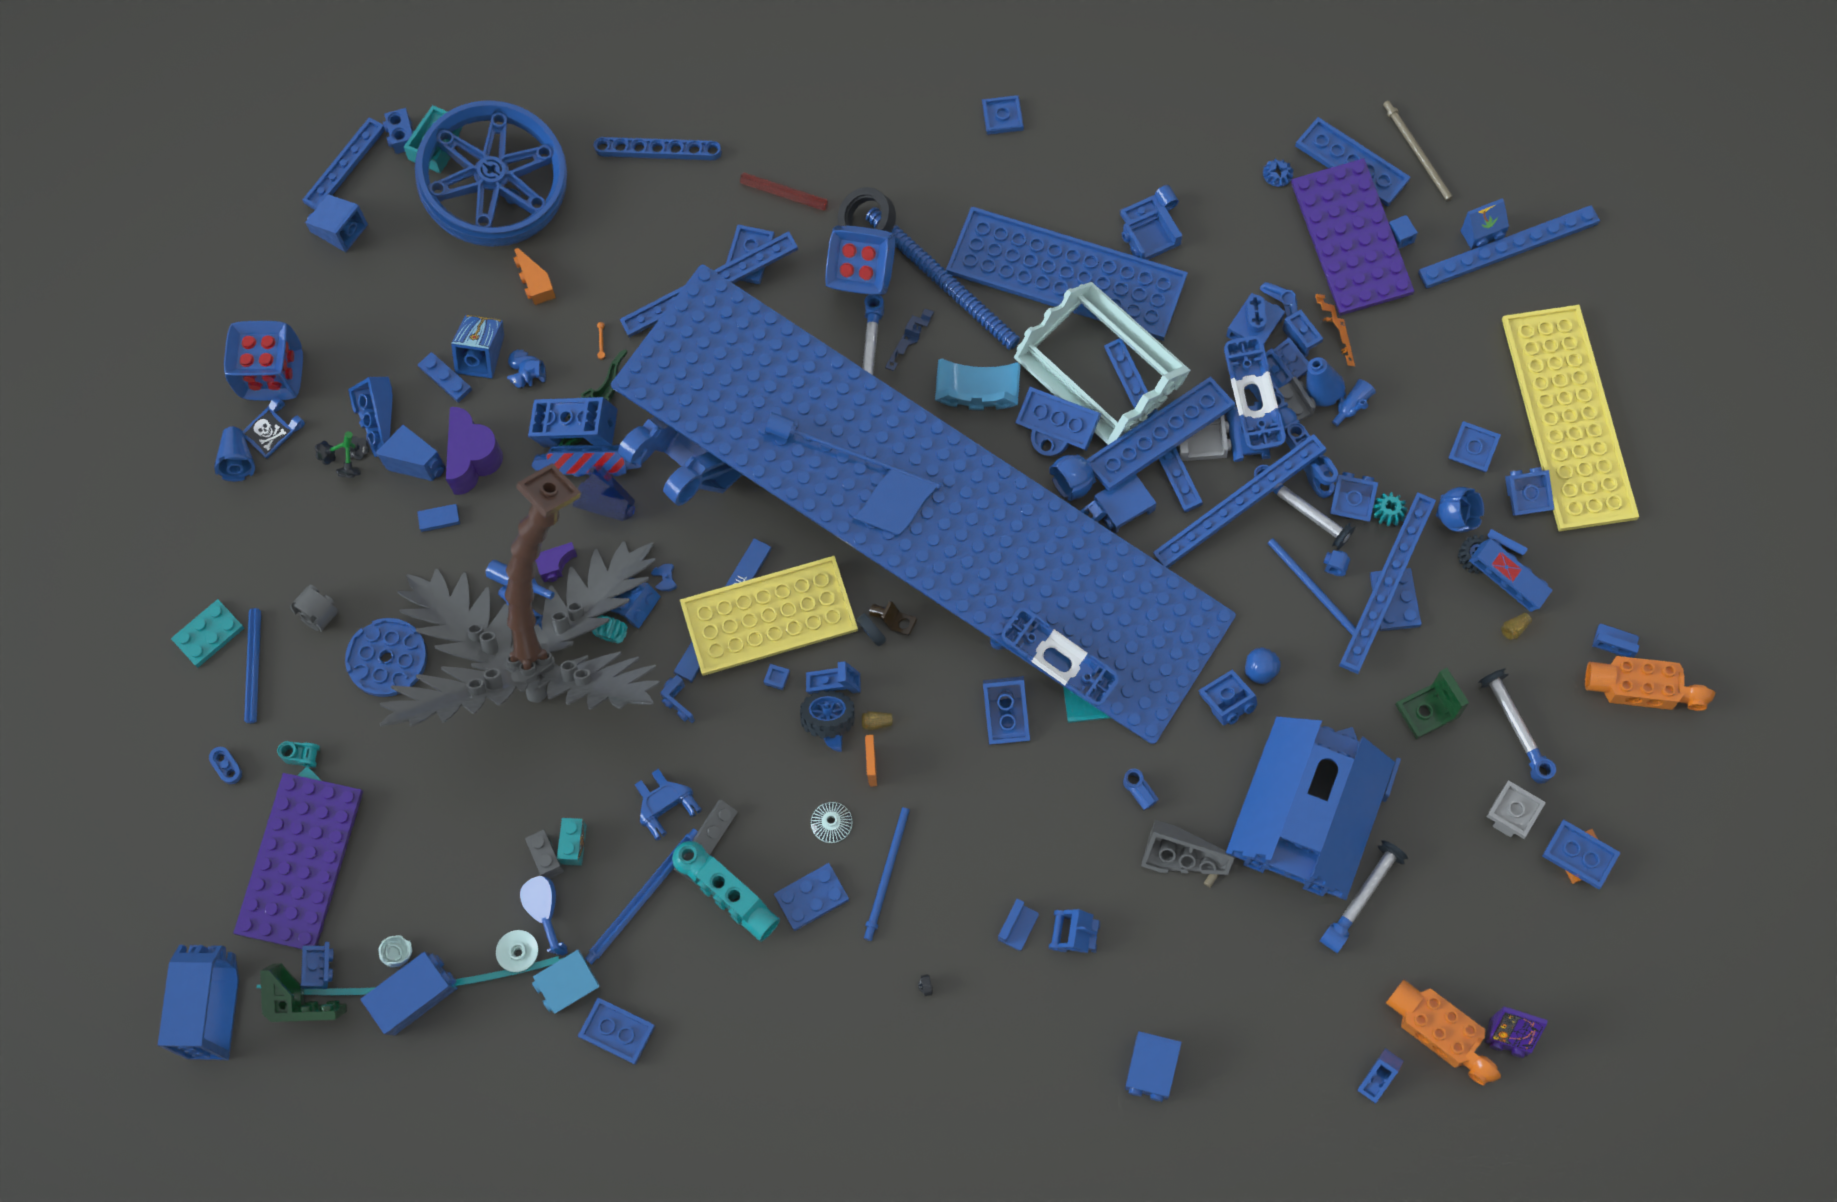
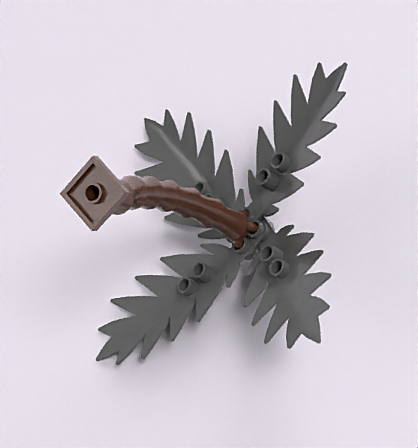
[380,463,660,726]

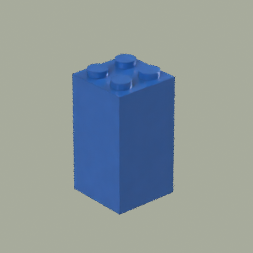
[360,952,458,1036]

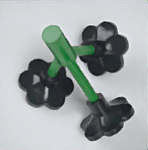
[315,431,369,478]

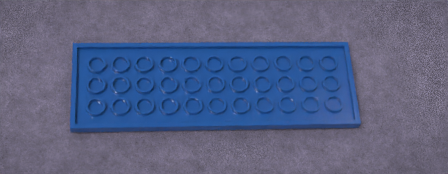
[946,206,1188,341]

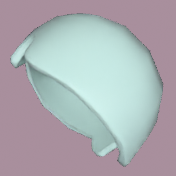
[378,935,412,967]

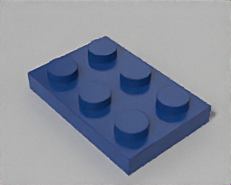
[726,224,775,284]
[1370,568,1421,631]
[1542,819,1620,889]
[774,863,849,931]
[578,998,656,1065]

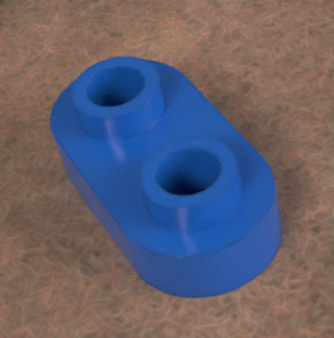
[209,747,242,784]

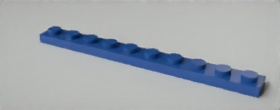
[1418,205,1600,289]
[620,231,799,338]
[1104,338,1203,513]
[1153,434,1326,568]
[1339,492,1436,674]

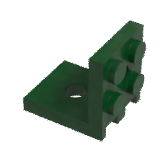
[1395,668,1469,739]

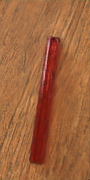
[740,173,828,210]

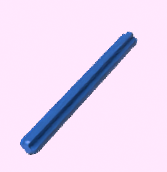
[244,608,261,724]

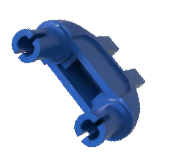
[634,769,702,841]

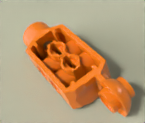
[1585,656,1716,711]
[1386,979,1501,1086]

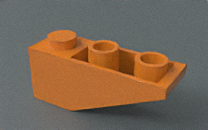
[513,248,556,305]

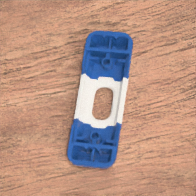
[1224,336,1286,451]
[1002,608,1118,706]

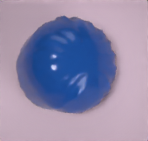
[1245,647,1281,684]

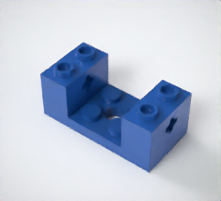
[528,397,618,447]

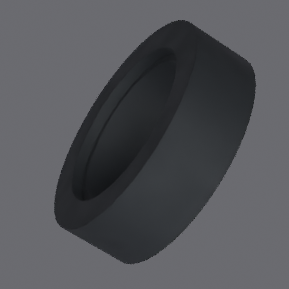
[837,187,896,233]

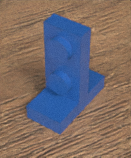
[806,661,861,694]

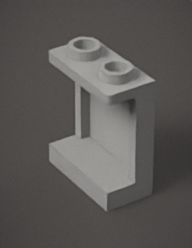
[1178,415,1231,461]

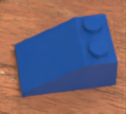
[983,676,1030,745]

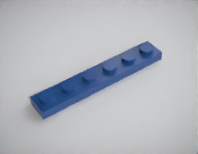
[302,117,385,210]

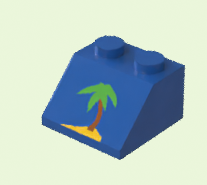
[1461,198,1509,249]

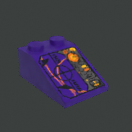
[1484,1006,1548,1058]

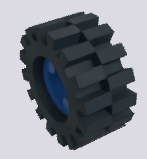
[1458,535,1490,574]

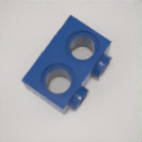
[383,108,414,154]

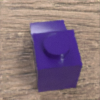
[536,542,577,582]

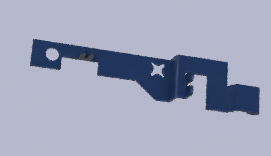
[885,309,934,371]

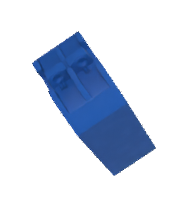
[158,945,239,1060]

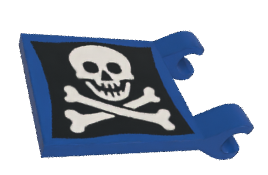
[242,396,305,459]

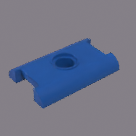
[1226,402,1271,462]

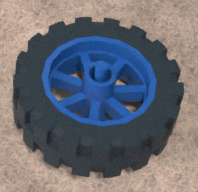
[800,690,855,738]

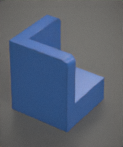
[1389,215,1417,249]

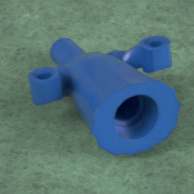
[1332,379,1376,426]

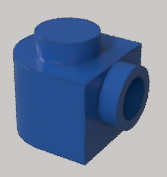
[1323,550,1350,576]

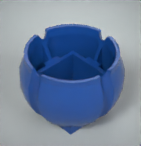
[1049,454,1096,501]
[1436,487,1484,533]

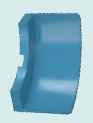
[935,358,1020,410]

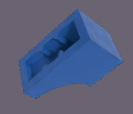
[1357,1048,1404,1103]

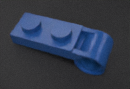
[1120,185,1179,226]

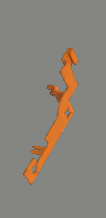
[1316,294,1355,366]

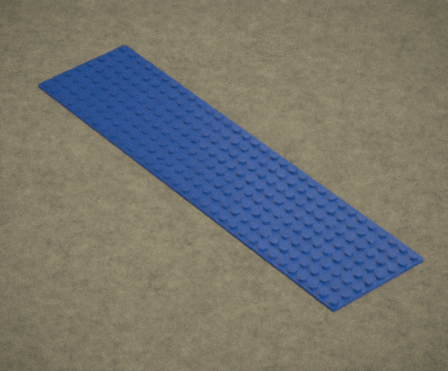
[611,265,1236,744]

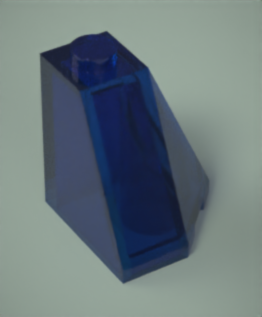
[573,465,635,521]

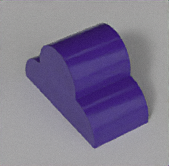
[446,407,503,495]

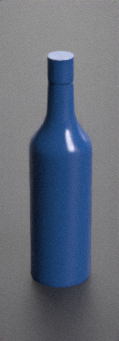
[486,560,555,599]

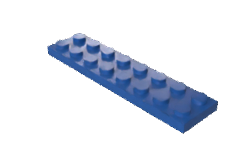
[1086,376,1235,492]

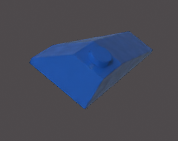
[348,377,393,457]

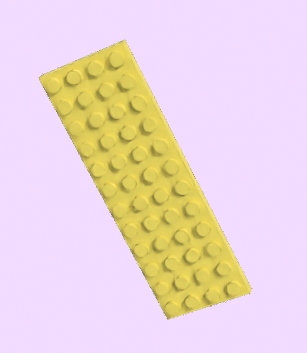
[1502,305,1639,532]

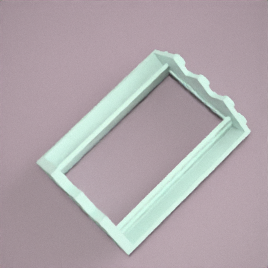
[1014,282,1191,445]

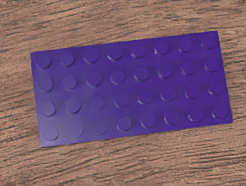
[1291,158,1414,316]
[233,773,363,949]

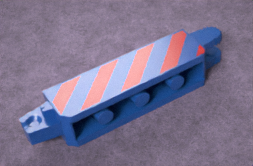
[531,445,642,477]

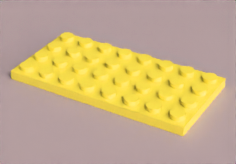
[680,556,858,676]

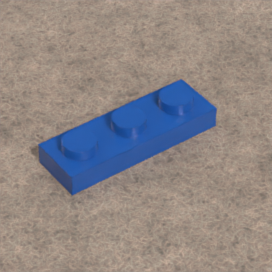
[417,352,472,403]

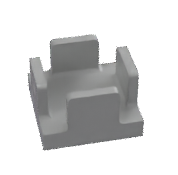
[1486,780,1546,839]

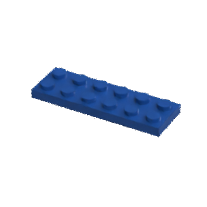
[1295,117,1411,207]

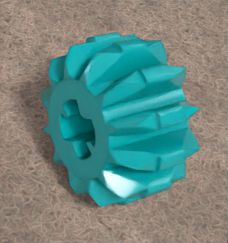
[1373,492,1407,527]
[592,615,628,644]

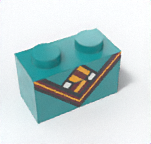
[557,818,587,866]

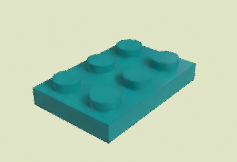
[171,599,244,668]

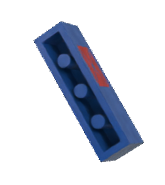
[1469,538,1552,612]

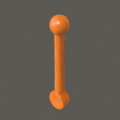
[597,322,605,360]

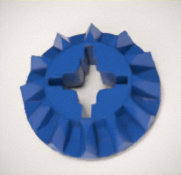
[1263,158,1293,187]

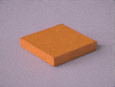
[865,735,877,787]

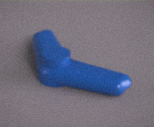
[1260,282,1298,317]

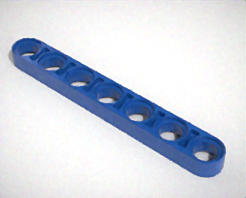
[594,137,722,160]

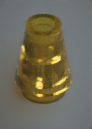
[1501,613,1532,640]
[862,711,892,731]

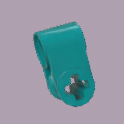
[277,741,320,768]

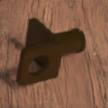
[869,601,917,636]

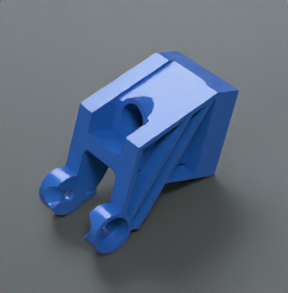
[618,417,743,506]

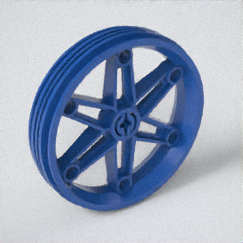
[415,101,567,246]

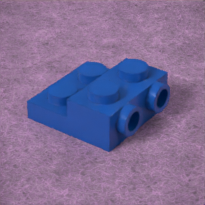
[1505,467,1555,516]
[1330,472,1378,522]
[1199,669,1258,726]

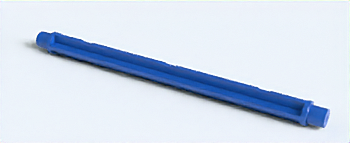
[585,828,698,965]

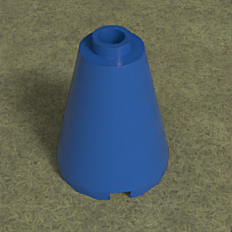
[1306,357,1345,407]
[214,426,255,482]

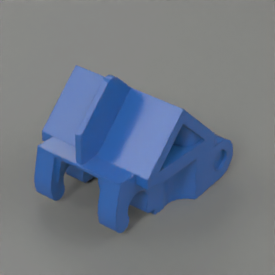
[1049,909,1101,953]

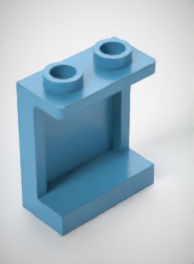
[532,950,600,1014]

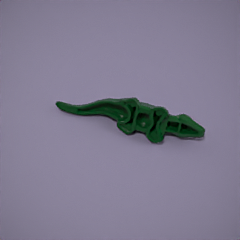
[559,350,627,446]

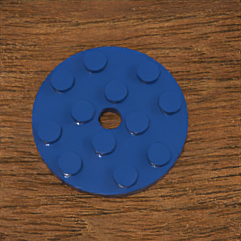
[345,618,427,697]

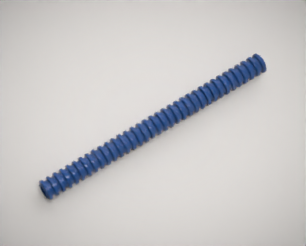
[866,207,1020,350]

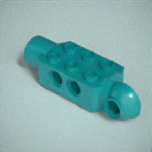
[672,841,780,942]

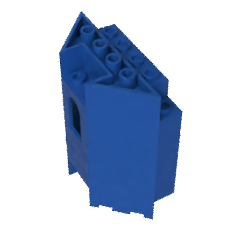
[1226,717,1395,900]

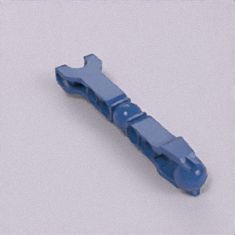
[1244,364,1338,498]

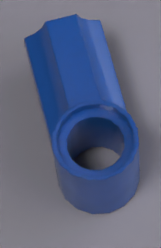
[1123,769,1159,811]

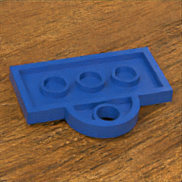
[1015,387,1101,457]

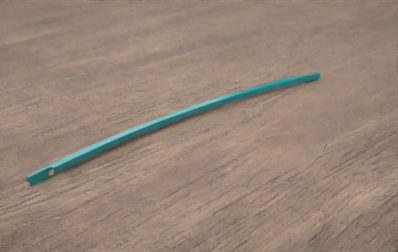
[256,956,563,995]

